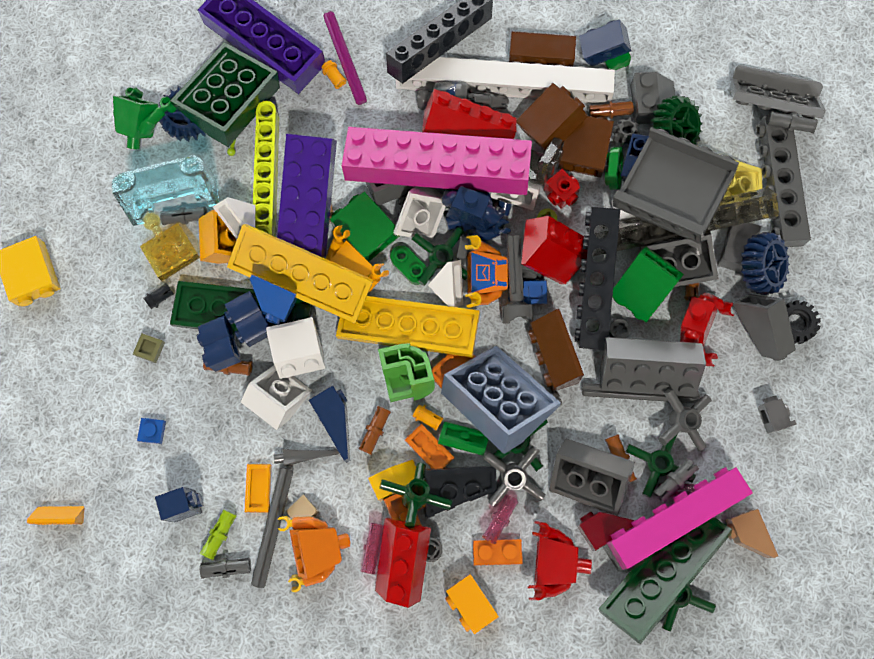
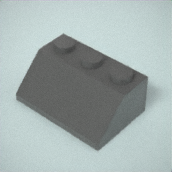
[640,228,719,287]
[549,438,635,516]

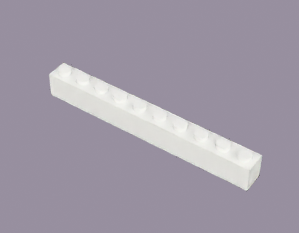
[395,57,615,104]

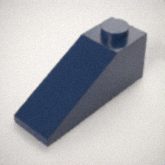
[309,386,351,463]

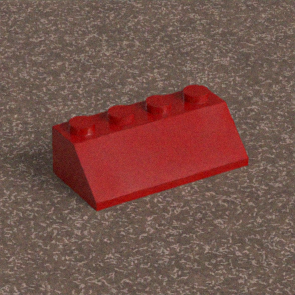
[422,89,517,139]

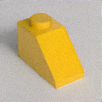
[368,459,416,502]

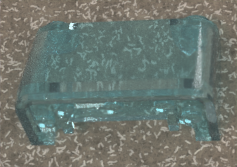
[112,155,220,226]

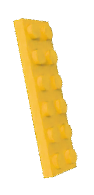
[227,224,374,323]
[336,296,480,357]

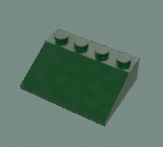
[170,42,280,148]

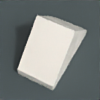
[213,197,255,239]
[428,260,463,307]

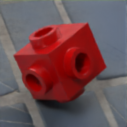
[544,169,580,209]

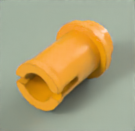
[321,60,347,89]
[412,404,443,431]

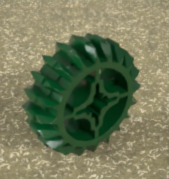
[650,95,703,145]

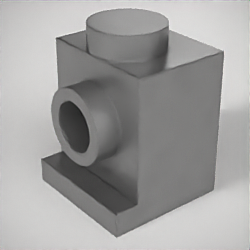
[757,395,797,434]

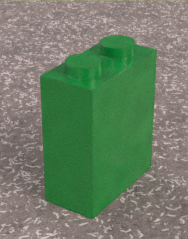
[330,191,400,262]
[612,247,684,322]

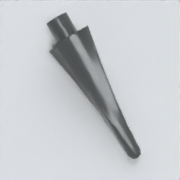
[274,449,339,467]

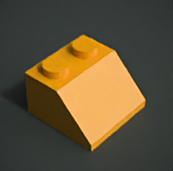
[199,210,237,264]

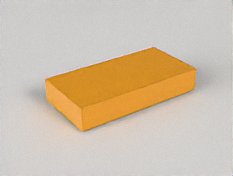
[244,464,272,513]

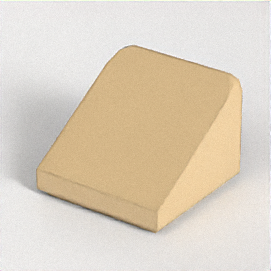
[286,495,319,519]

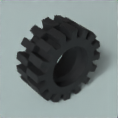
[786,300,821,344]

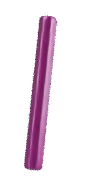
[323,11,367,105]

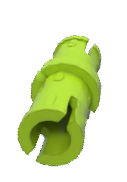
[199,509,237,560]

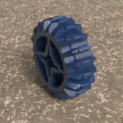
[159,85,206,142]
[741,232,790,295]

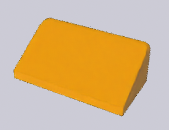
[27,506,85,525]

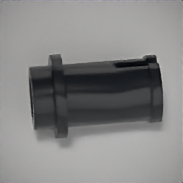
[143,283,174,309]

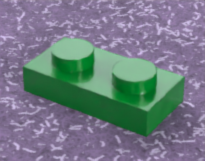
[438,421,488,456]

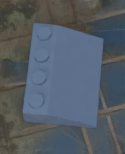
[441,346,561,454]

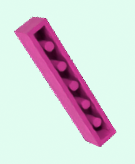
[607,467,753,570]

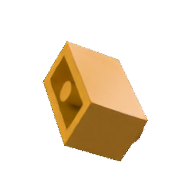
[445,574,499,634]

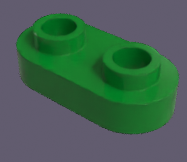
[605,147,624,190]
[390,246,427,285]

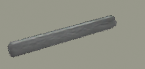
[582,383,700,404]
[251,468,293,588]

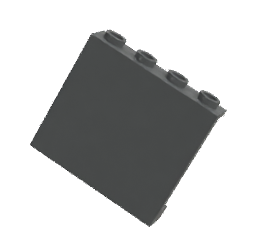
[613,127,739,244]

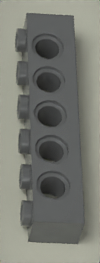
[756,115,811,247]

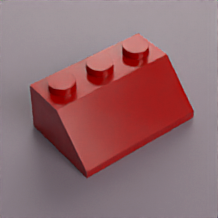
[521,216,587,285]
[375,518,431,608]

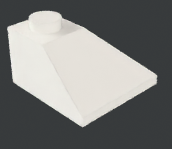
[393,186,446,241]

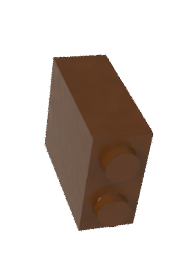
[516,83,588,155]
[558,116,614,178]

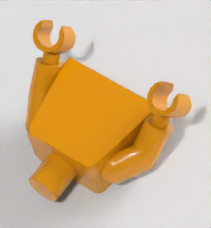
[326,225,389,292]

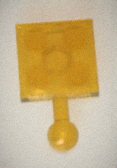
[140,213,200,282]

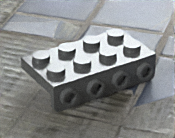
[730,65,826,119]

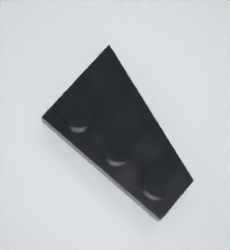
[424,466,497,519]

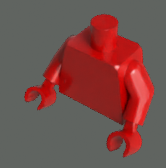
[680,293,734,367]
[528,521,592,601]

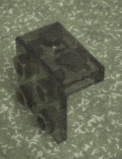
[528,137,564,186]

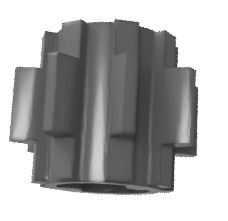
[612,118,640,147]

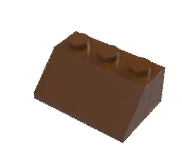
[527,309,584,392]

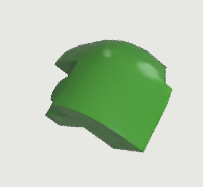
[378,343,435,403]

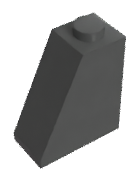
[733,294,796,361]

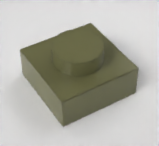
[133,333,165,363]

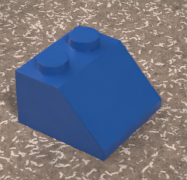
[250,275,297,325]

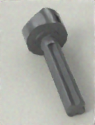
[502,235,533,324]

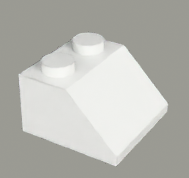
[266,317,325,379]
[241,365,312,430]

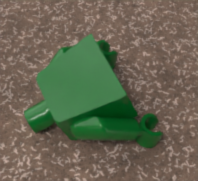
[113,88,177,149]

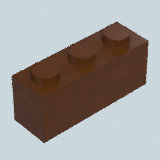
[509,31,576,67]

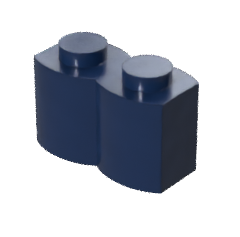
[224,291,270,347]
[197,316,241,372]

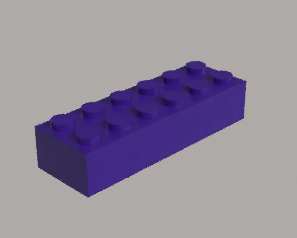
[197,0,325,95]
[277,134,337,259]

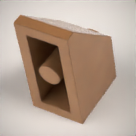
[725,509,778,558]

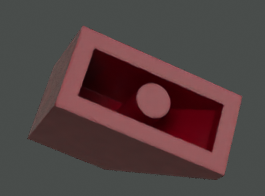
[577,511,634,551]

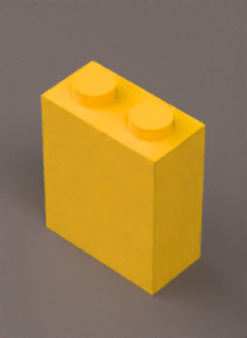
[0,236,61,306]

